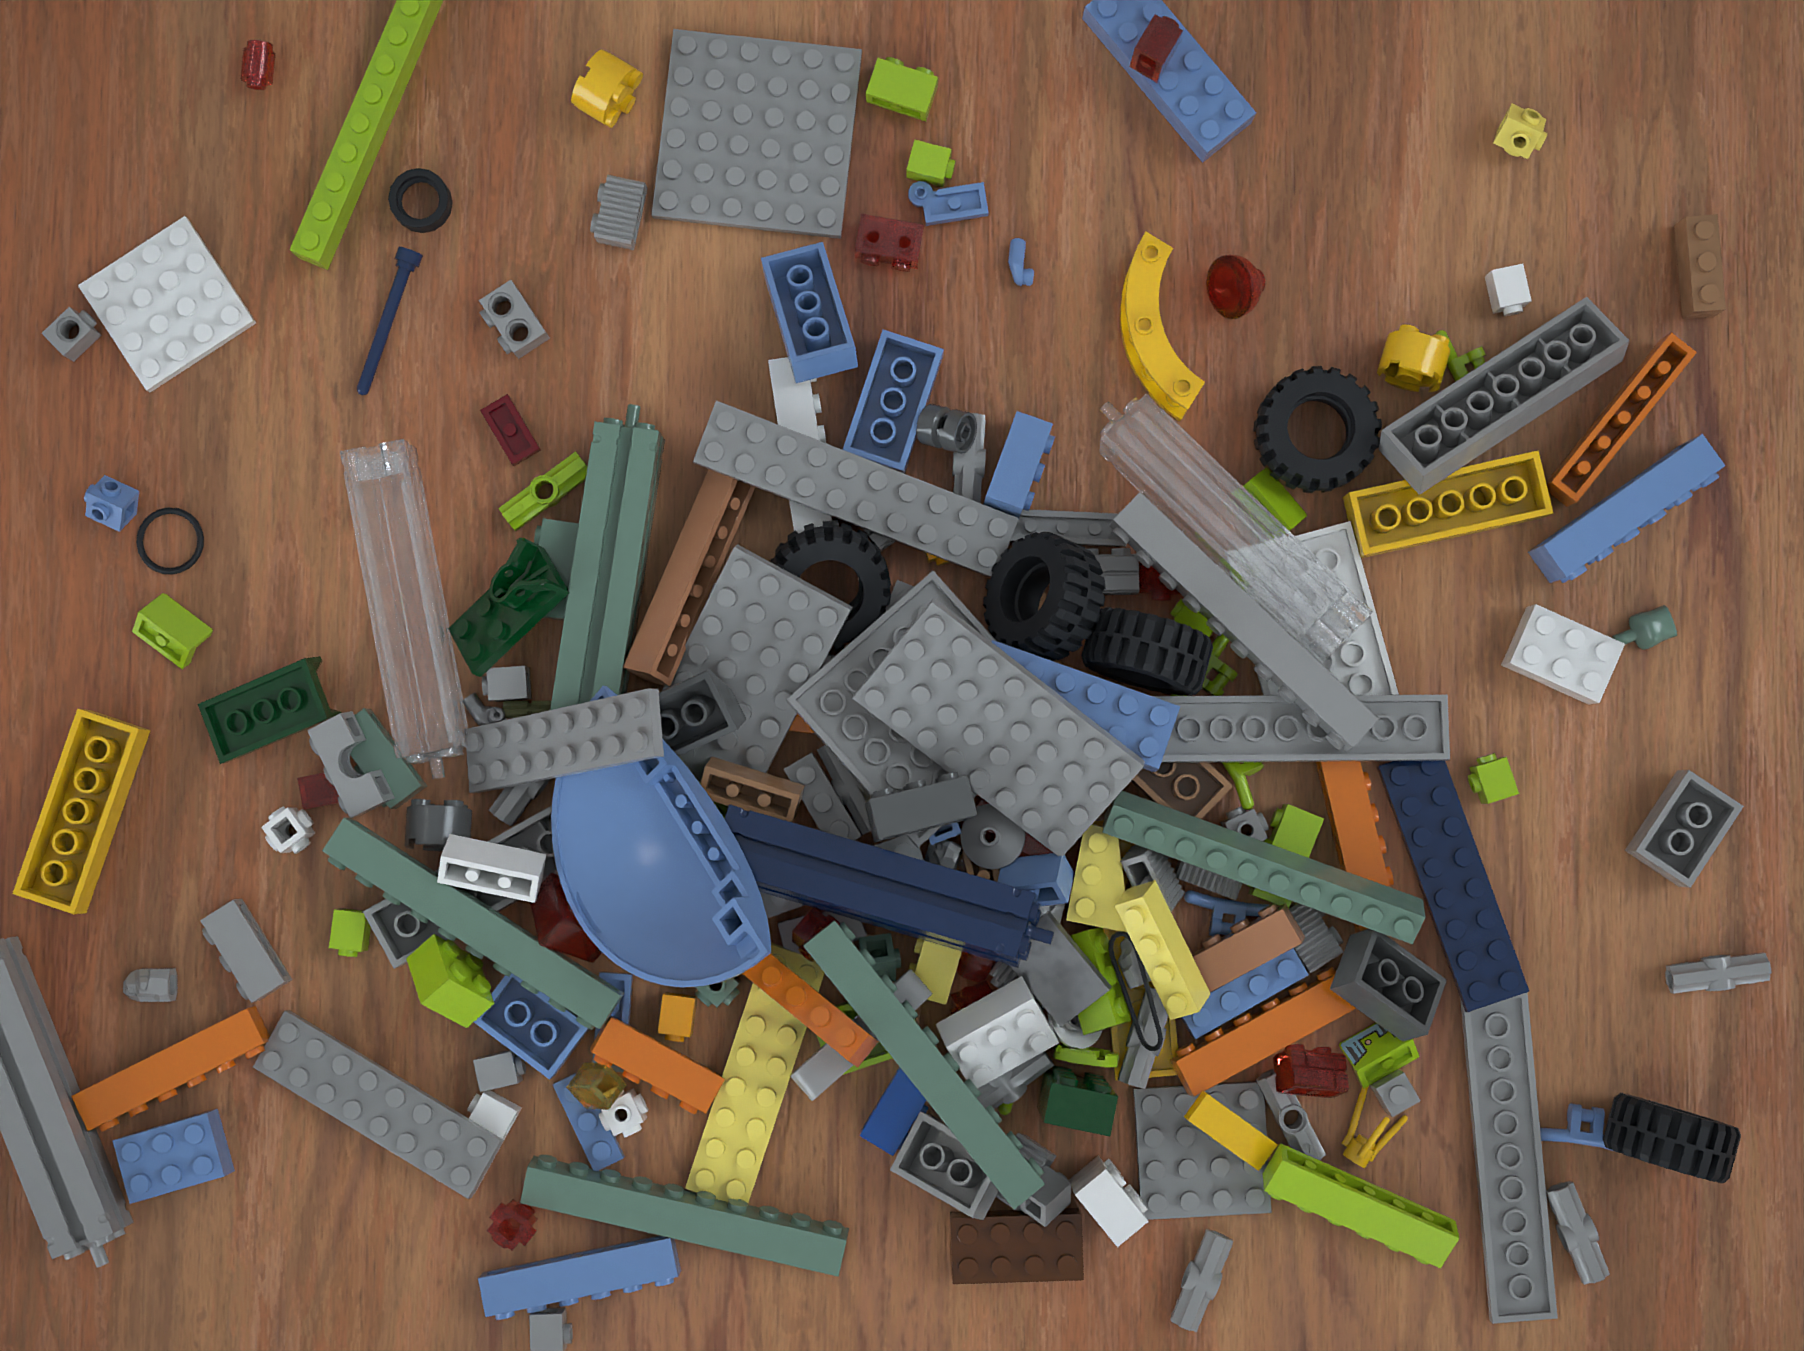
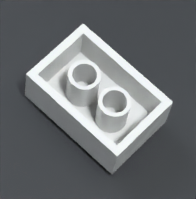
[1501,604,1625,705]
[936,976,1059,1089]
[1069,1156,1149,1247]

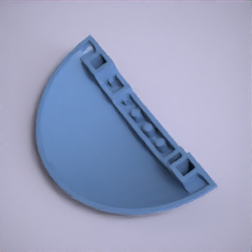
[551,686,771,987]

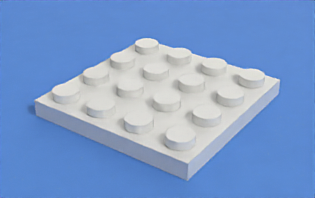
[78,216,256,392]

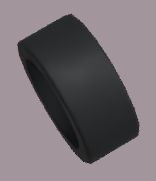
[388,168,453,233]

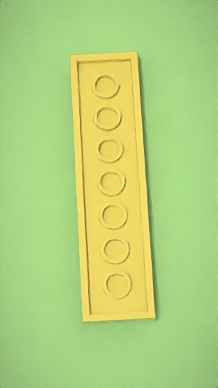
[685,943,825,1206]

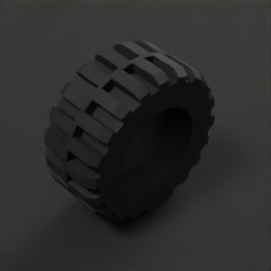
[1253,366,1382,493]
[770,521,891,651]
[983,531,1106,661]
[1081,607,1213,696]
[1603,1093,1741,1183]

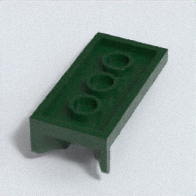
[448,538,570,677]
[198,656,342,764]

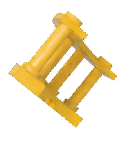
[1120,231,1205,422]

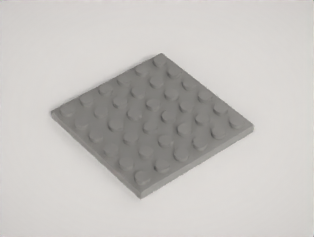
[652,29,862,239]
[786,571,996,848]

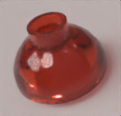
[1206,254,1265,319]

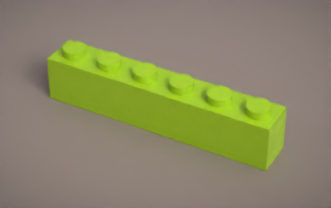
[1262,1143,1460,1269]

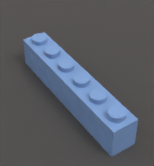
[478,1235,681,1320]

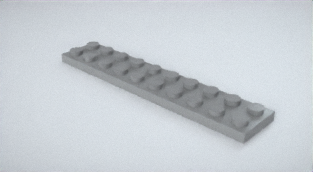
[693,401,1018,578]
[1153,695,1450,763]
[1460,992,1558,1324]

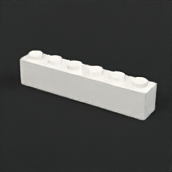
[768,357,839,534]

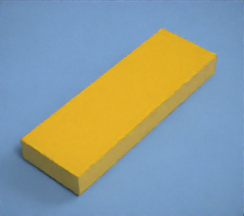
[1184,1090,1278,1171]

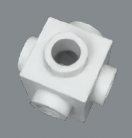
[261,806,315,854]
[599,1087,648,1138]

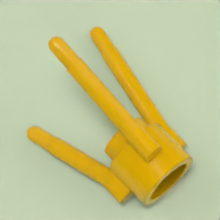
[1342,1086,1408,1168]

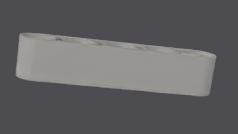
[790,969,933,1101]

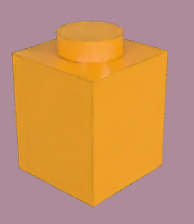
[658,992,698,1042]

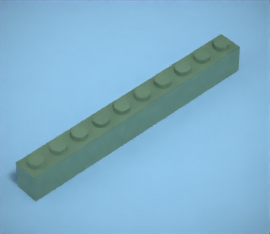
[1102,791,1426,944]
[322,817,625,1030]
[803,921,1045,1210]
[520,1155,849,1277]

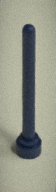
[357,246,423,395]

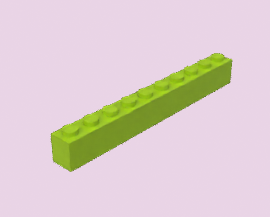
[290,0,443,270]

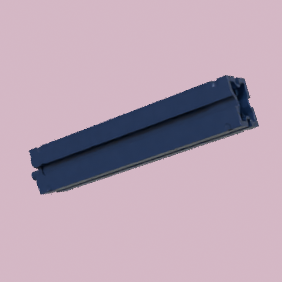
[725,804,1054,968]

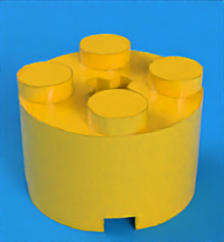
[571,49,643,128]
[1377,324,1450,392]

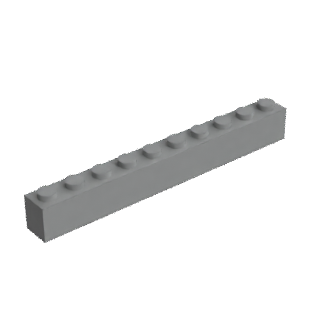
[1110,492,1380,751]

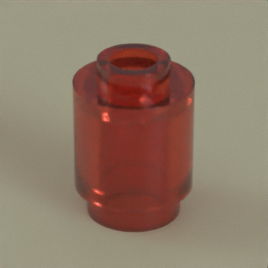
[240,40,276,90]

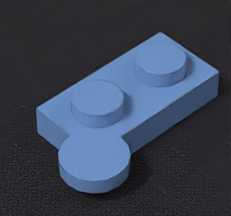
[908,181,989,226]

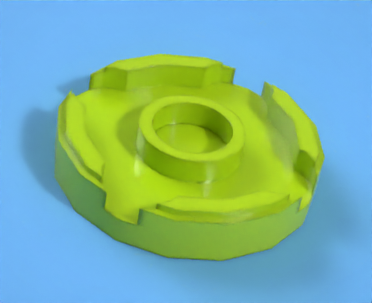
[1053,1044,1119,1067]

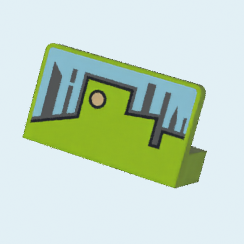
[1339,1023,1420,1088]

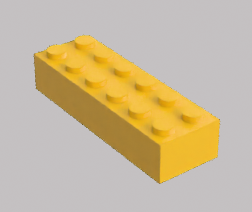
[1343,450,1553,558]
[12,708,150,915]

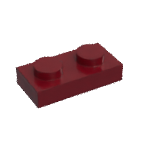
[480,394,541,466]

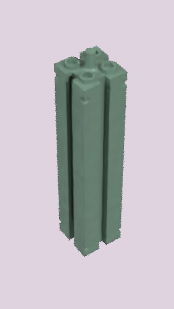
[550,404,665,710]

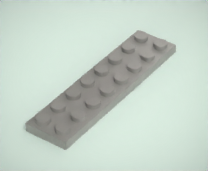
[465,688,664,793]
[253,1010,504,1199]

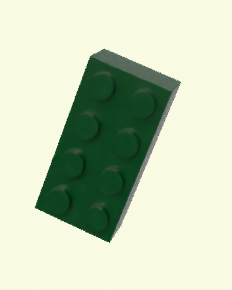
[1037,1065,1118,1137]

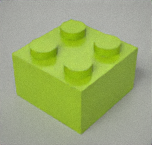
[406,934,494,1028]

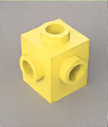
[1493,103,1548,159]

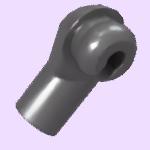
[462,693,506,726]

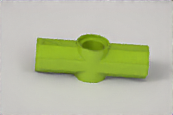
[498,451,588,531]

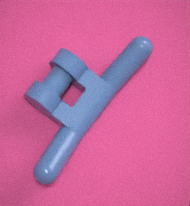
[1184,890,1269,936]
[1540,1103,1613,1151]

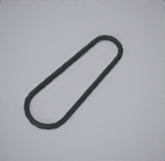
[1108,931,1163,1051]

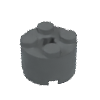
[404,799,472,852]

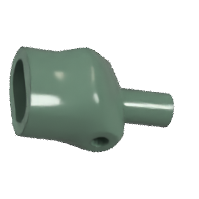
[1612,605,1677,650]

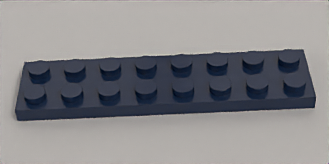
[1377,761,1529,1012]

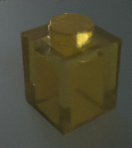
[566,1062,627,1110]

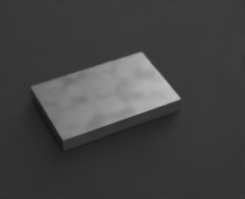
[1011,911,1112,1027]

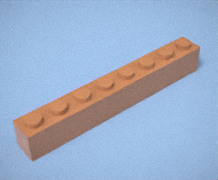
[623,469,755,686]

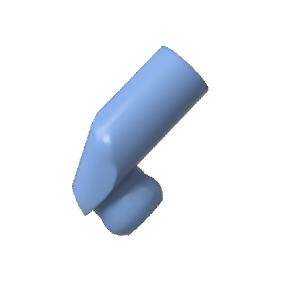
[1008,238,1034,286]

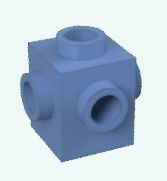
[84,475,139,532]

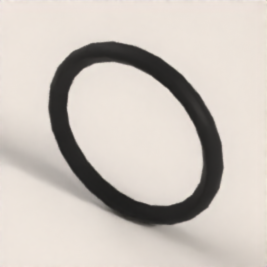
[136,507,204,575]

